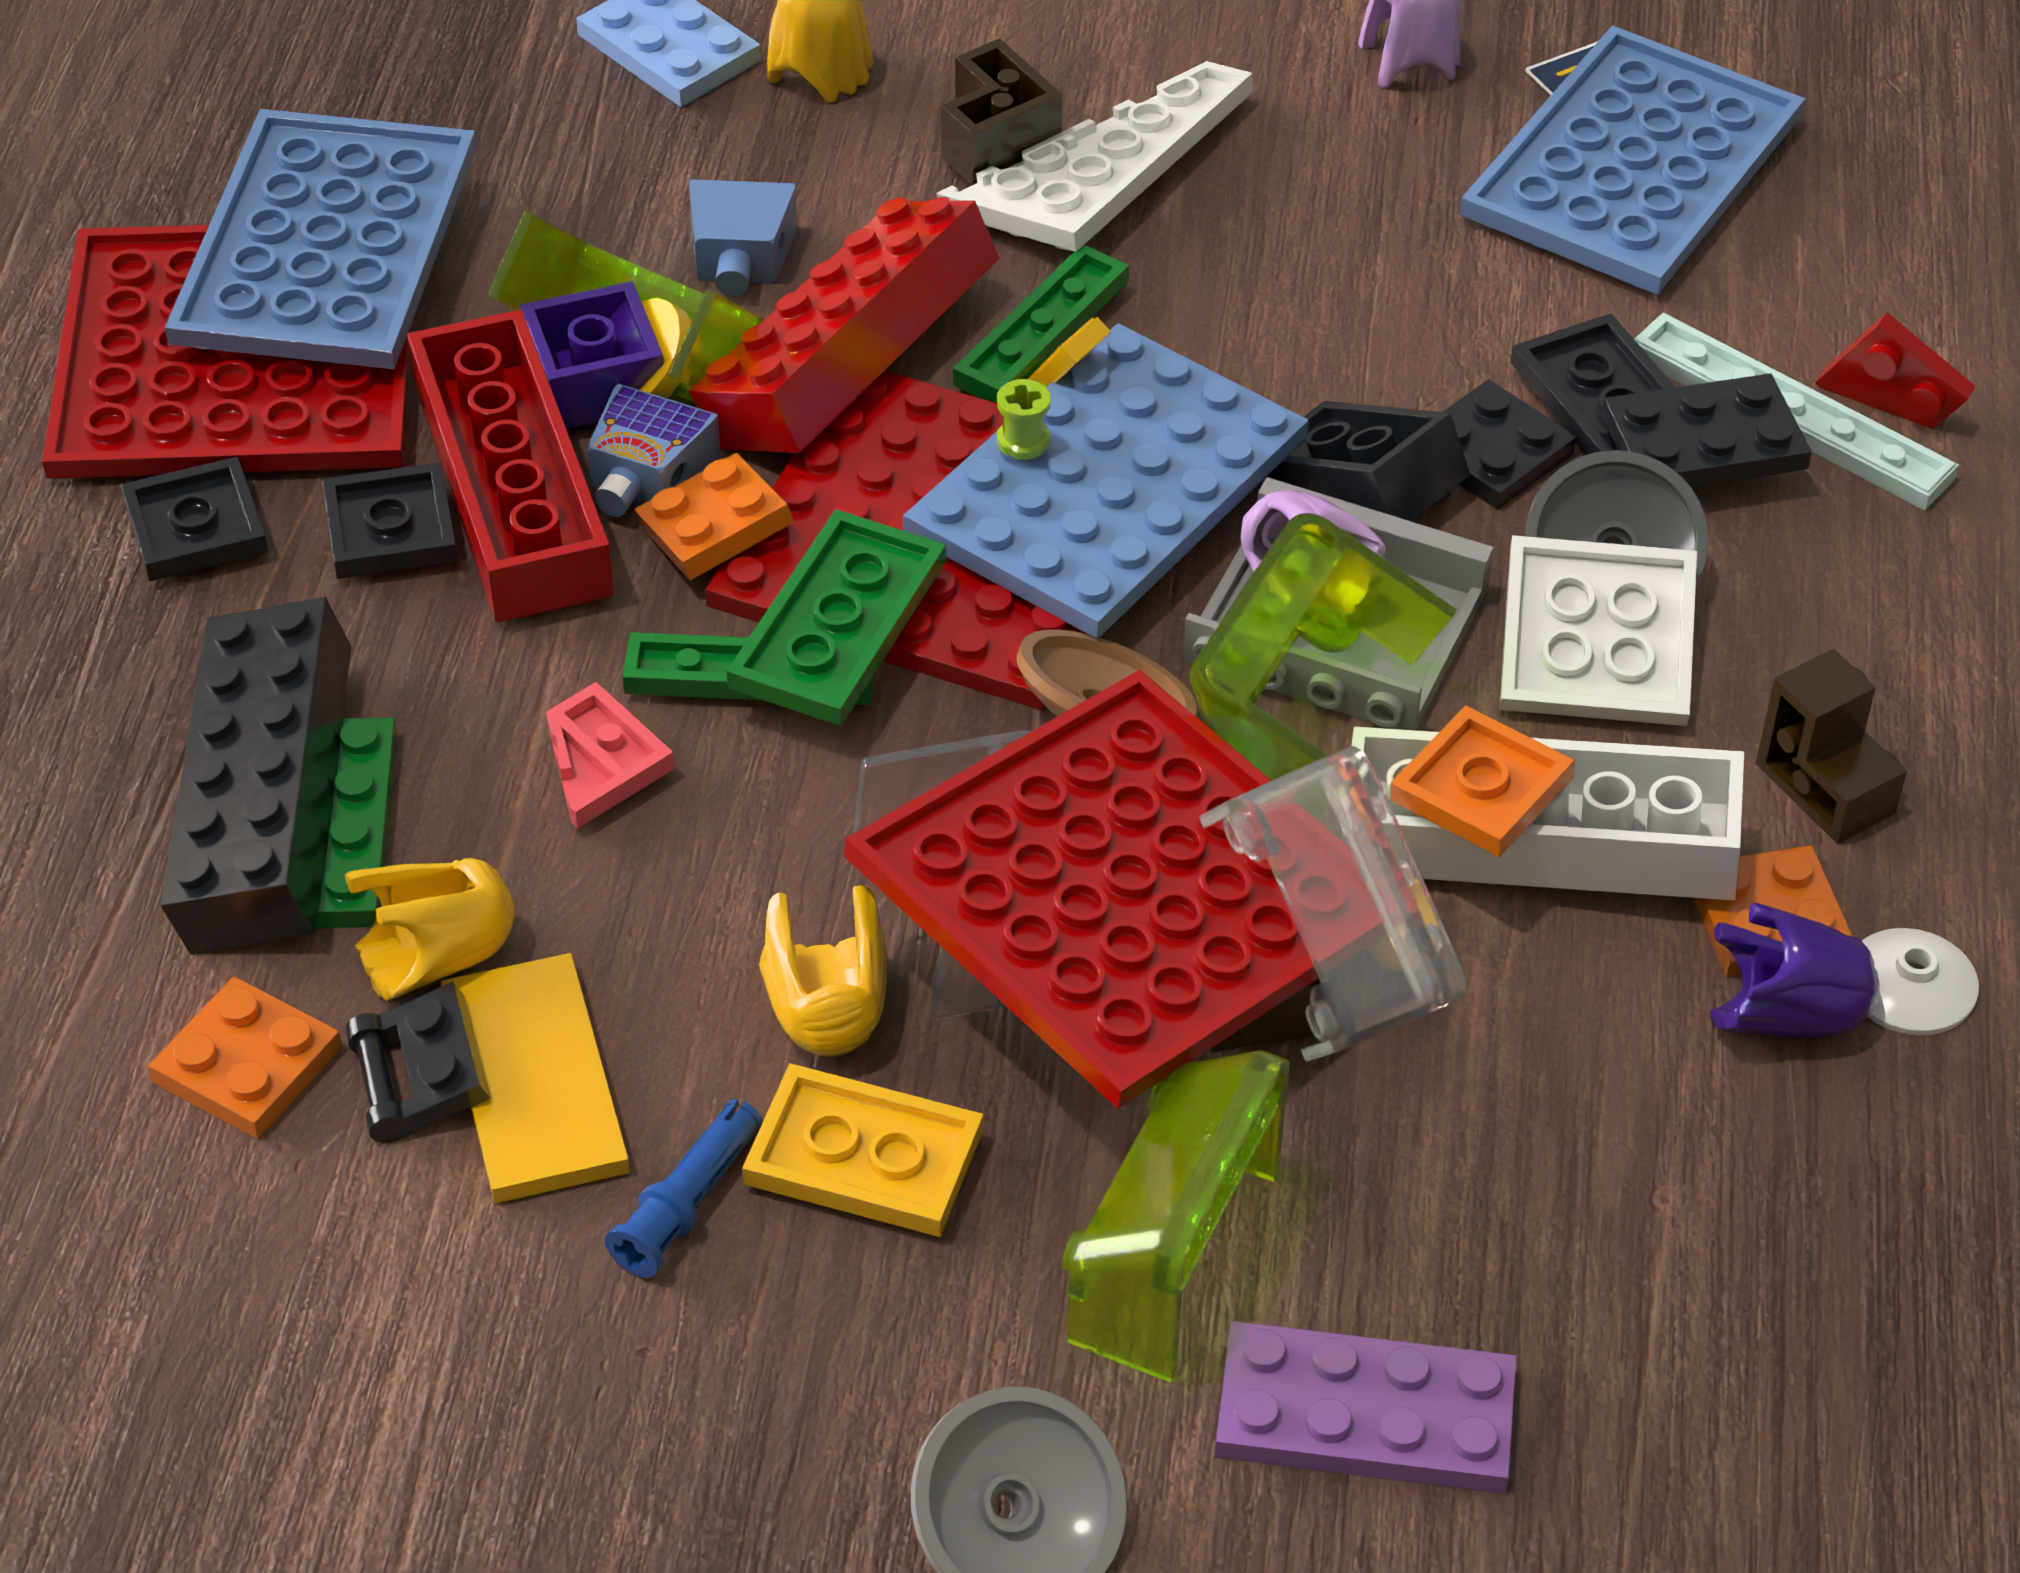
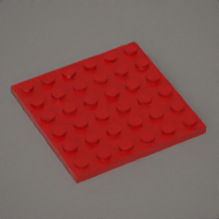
[42,225,413,479]
[705,371,1087,711]
[844,669,1415,1109]

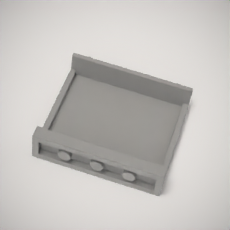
[1183,477,1494,731]

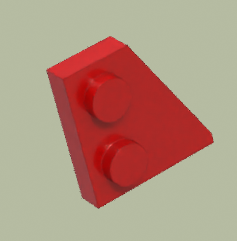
[1815,312,1976,429]

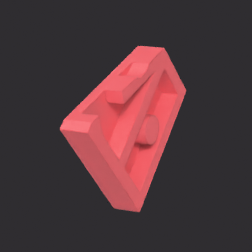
[546,682,675,829]

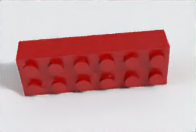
[689,197,1000,453]
[407,310,614,623]

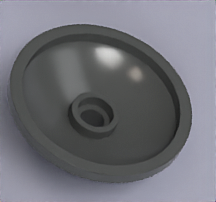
[1524,450,1709,584]

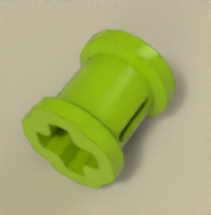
[997,379,1051,460]

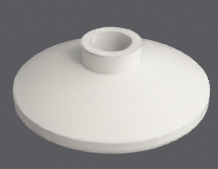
[1862,928,1979,1036]

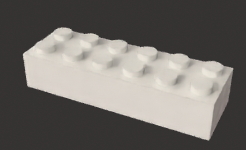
[1341,727,1744,901]

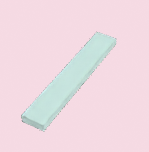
[1634,313,1959,511]

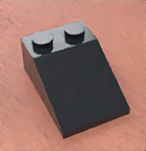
[1266,401,1470,522]

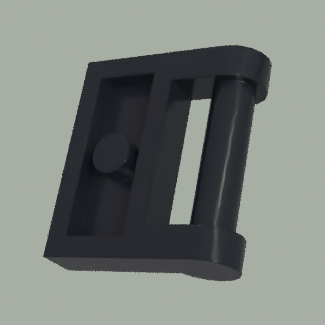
[345,982,490,1143]

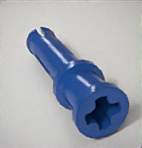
[605,1099,763,1278]

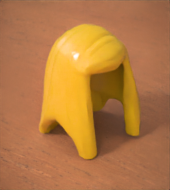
[767,0,874,103]
[345,858,515,1001]
[759,885,887,1057]

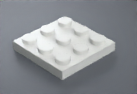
[1499,535,1697,726]

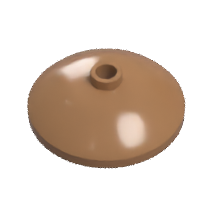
[1017,630,1197,717]

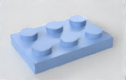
[576,0,761,107]

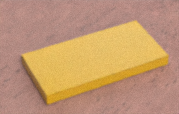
[441,953,630,1204]

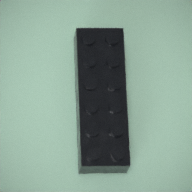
[160,597,352,955]

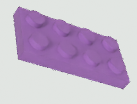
[1215,1321,1517,1494]

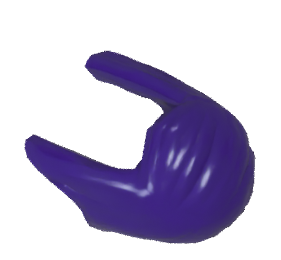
[1710,903,1880,1037]

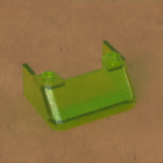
[487,211,764,402]
[1190,513,1457,819]
[1061,1050,1290,1383]

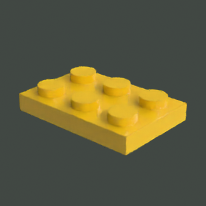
[742,1063,984,1237]

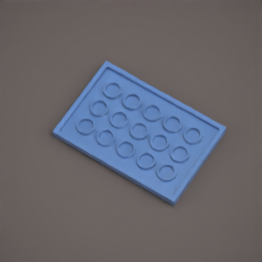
[1459,25,1806,295]
[165,109,477,369]
[903,323,1309,639]

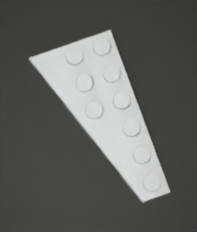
[936,61,1254,252]

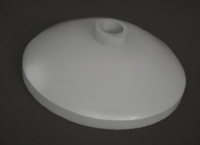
[911,1387,1127,1573]

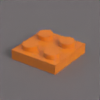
[634,452,794,581]
[1390,705,1575,858]
[1694,845,1853,978]
[148,976,342,1139]

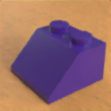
[520,281,663,429]

